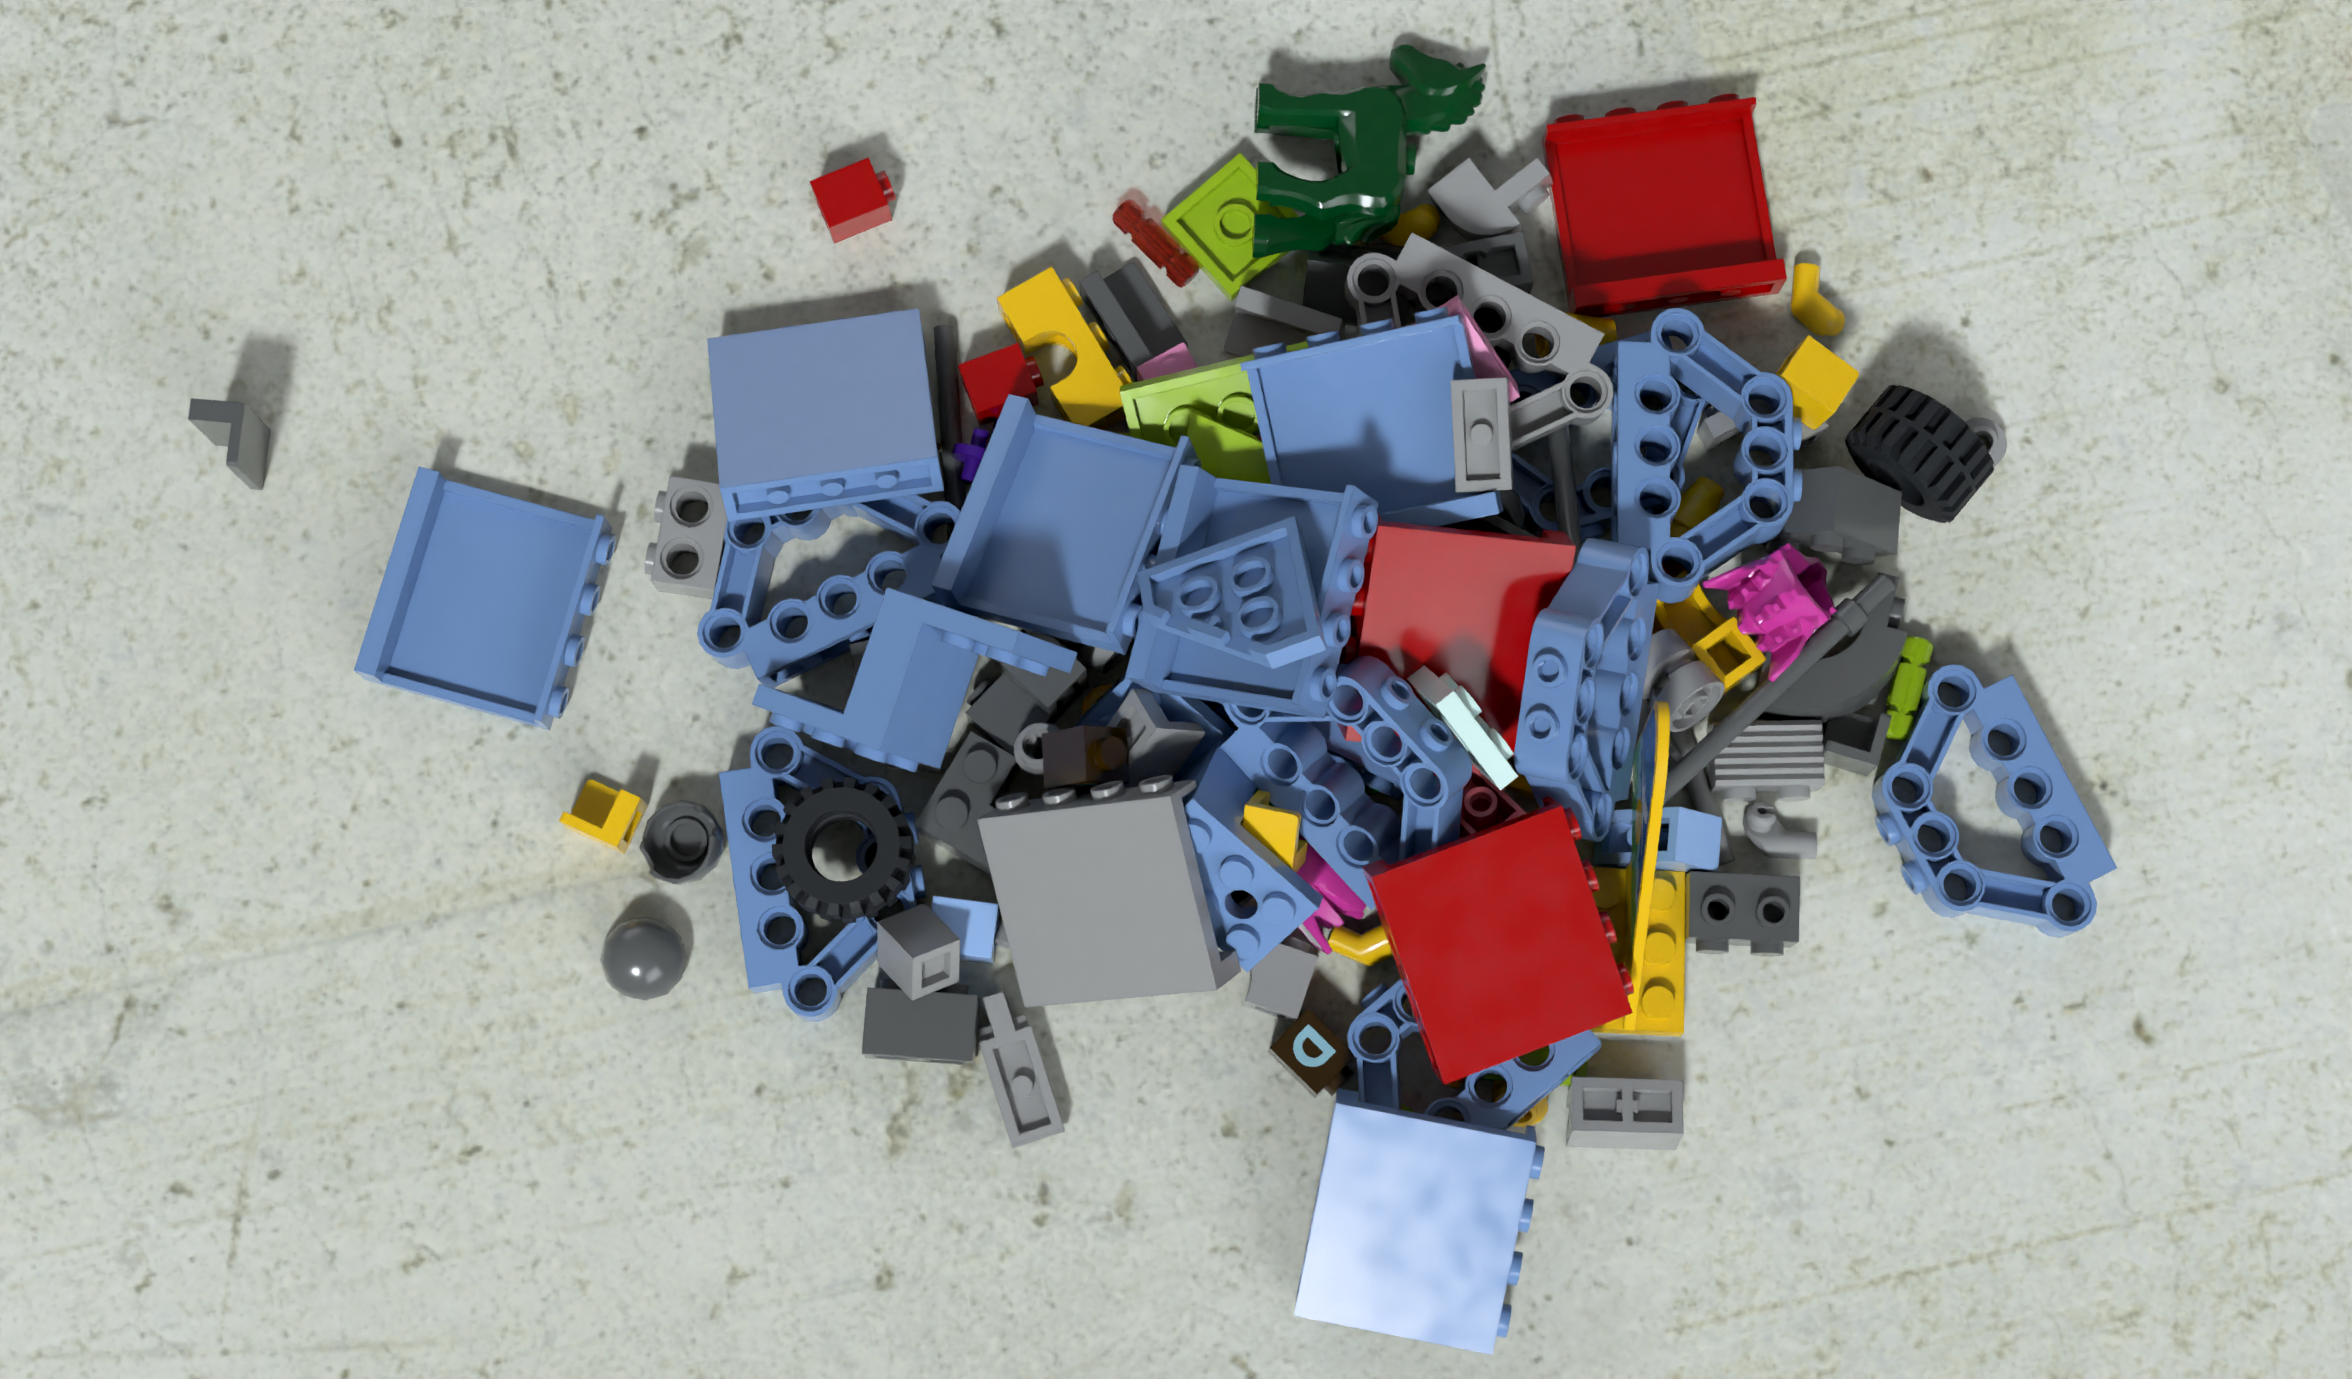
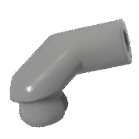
[1743,802,1817,859]

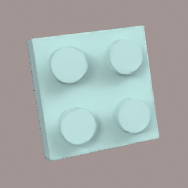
[1407,665,1518,790]

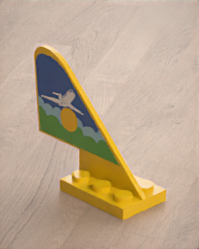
[1590,701,1685,1037]

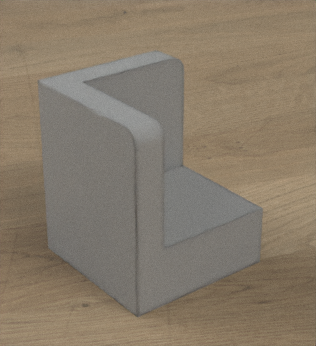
[877,904,960,1001]

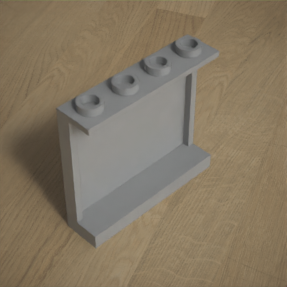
[977,775,1241,1008]

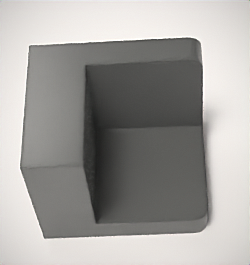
[1822,712,1892,777]

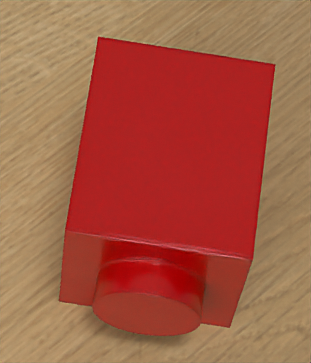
[809,158,896,244]
[958,343,1044,426]

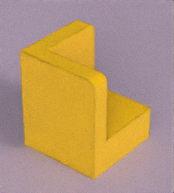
[1775,335,1859,430]
[559,780,648,855]
[1242,790,1308,873]

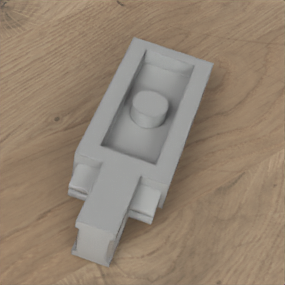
[978,991,1065,1148]

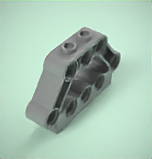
[1344,233,1613,451]

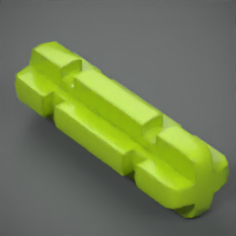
[1885,636,1933,741]

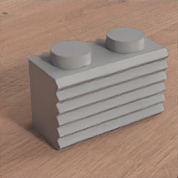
[1706,720,1825,802]

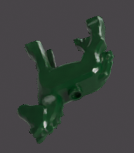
[1252,44,1486,258]

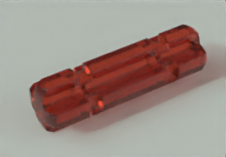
[1112,199,1199,288]

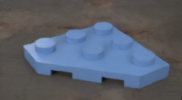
[1138,516,1327,669]

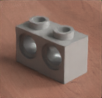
[645,476,727,599]

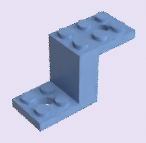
[752,587,1077,772]
[1075,673,1323,972]

